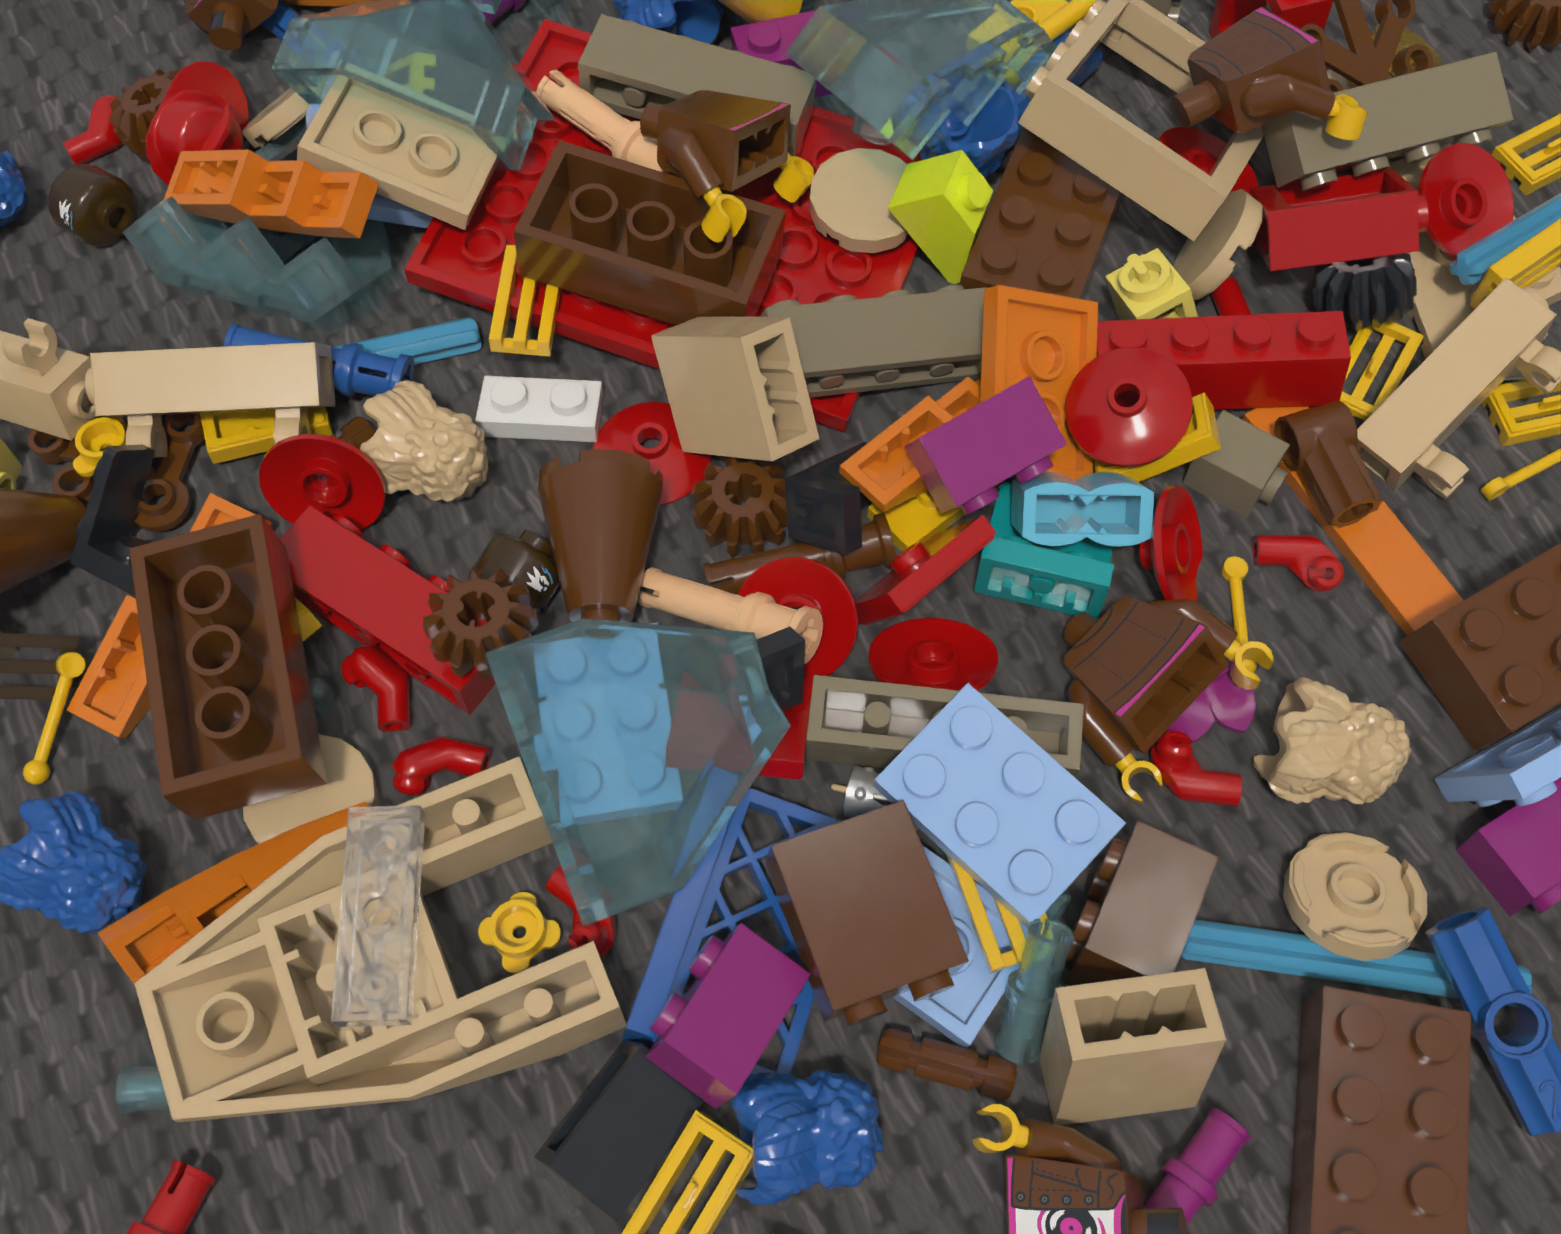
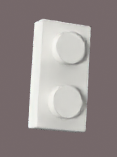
[475,376,604,442]

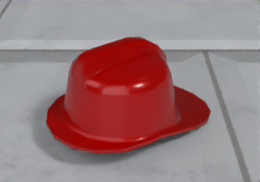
[146,61,249,186]

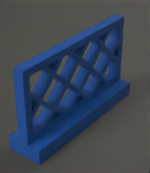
[621,768,841,1074]

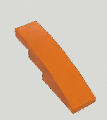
[162,149,379,239]
[839,376,981,512]
[67,493,272,739]
[98,802,375,985]

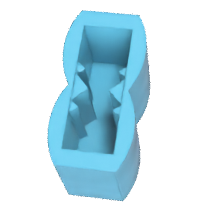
[1011,472,1154,547]

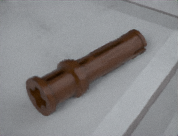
[703,513,896,595]

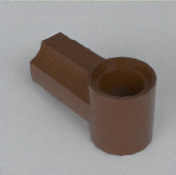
[1274,401,1383,528]

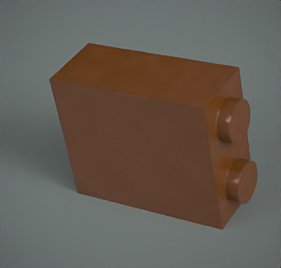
[765,800,969,1026]

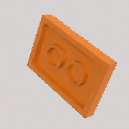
[980,285,1098,481]

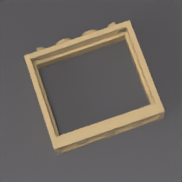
[1018,0,1264,241]

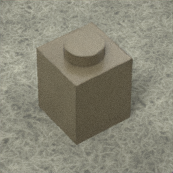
[1183,410,1290,518]

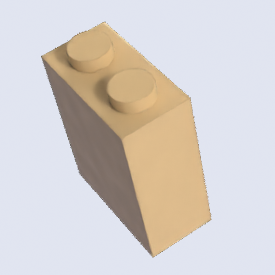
[651,317,820,461]
[1039,968,1226,1125]

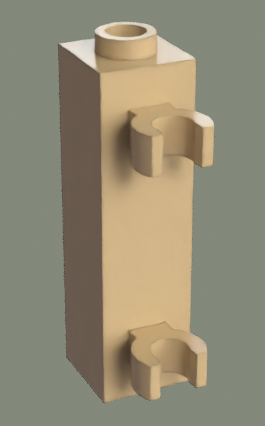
[1356,277,1561,499]
[0,318,96,441]
[85,342,335,458]

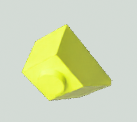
[888,150,993,284]

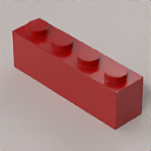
[1097,311,1351,410]
[280,505,517,715]

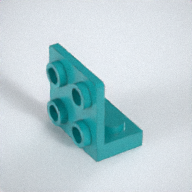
[974,482,1114,619]

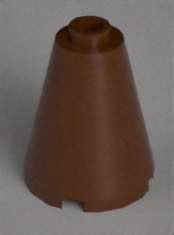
[538,449,663,636]
[0,488,86,594]

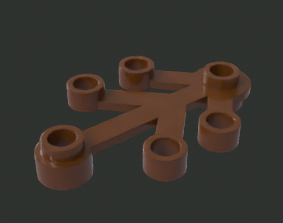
[1299,0,1433,163]
[28,352,205,532]

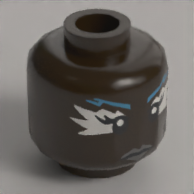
[48,164,138,247]
[468,529,560,617]

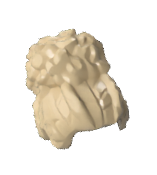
[360,380,488,502]
[1253,677,1412,804]

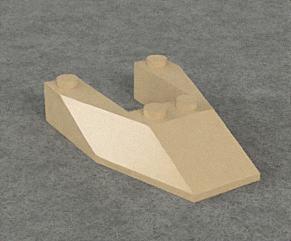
[134,756,626,1123]

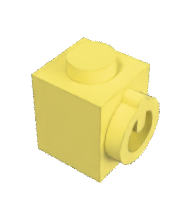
[1105,248,1198,320]

